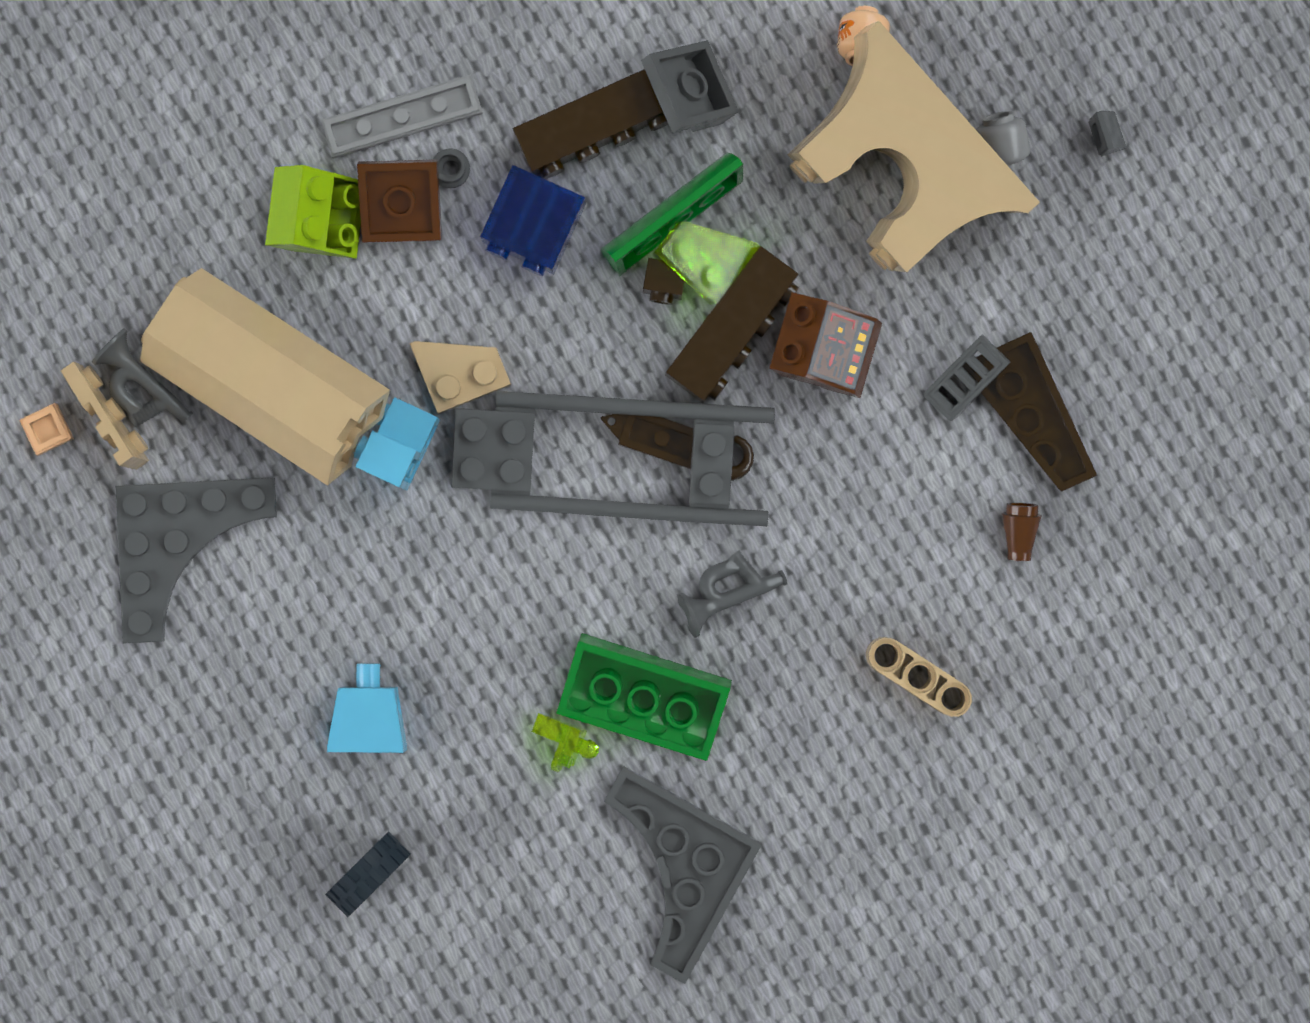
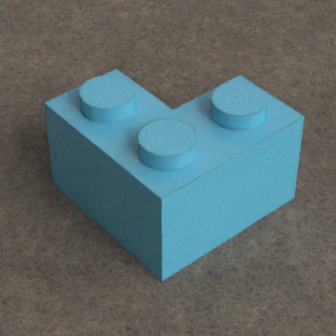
[354,397,441,490]

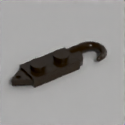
[601,414,754,481]

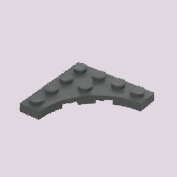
[115,477,277,644]
[604,766,762,984]

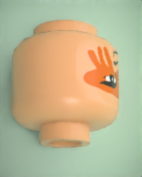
[837,6,890,66]

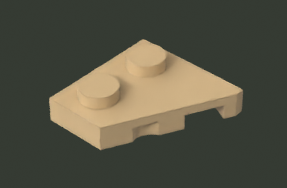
[410,341,511,414]

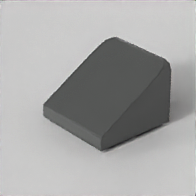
[1088,111,1127,157]

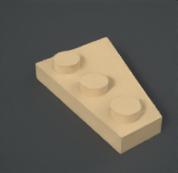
[61,362,149,470]

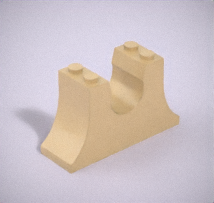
[787,21,1040,272]

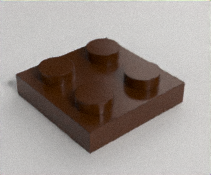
[357,159,442,243]

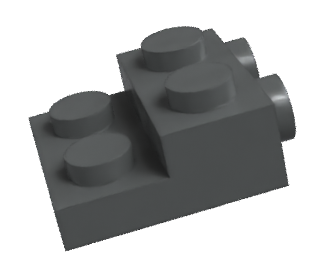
[641,40,739,133]

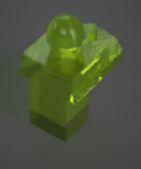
[531,713,599,773]

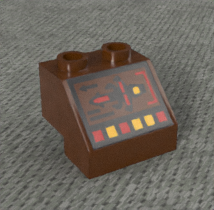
[770,292,882,398]

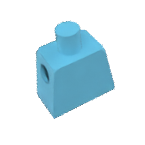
[327,663,407,753]

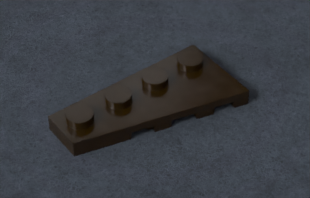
[963,332,1098,492]

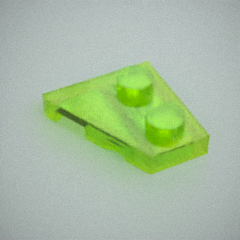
[654,221,760,305]

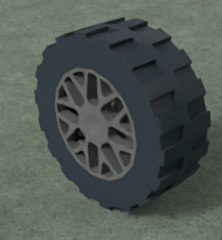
[325,831,411,917]

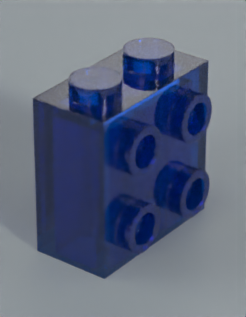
[480,165,586,276]

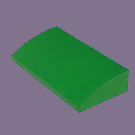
[600,152,743,276]
[556,633,732,761]

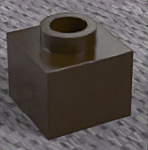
[643,258,687,305]

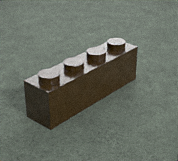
[512,69,668,179]
[665,246,799,403]

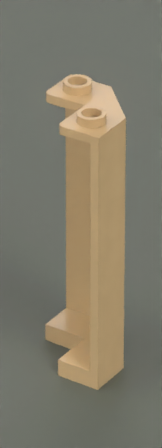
[140,268,390,486]

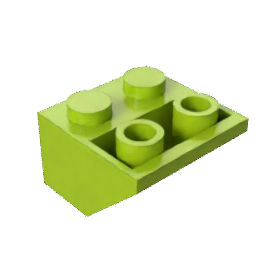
[265,165,361,259]

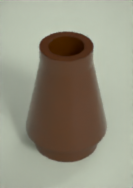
[1002,503,1042,561]

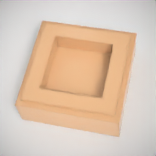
[19,403,74,456]

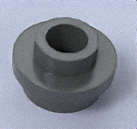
[433,148,470,188]

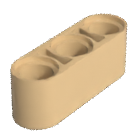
[866,637,972,717]

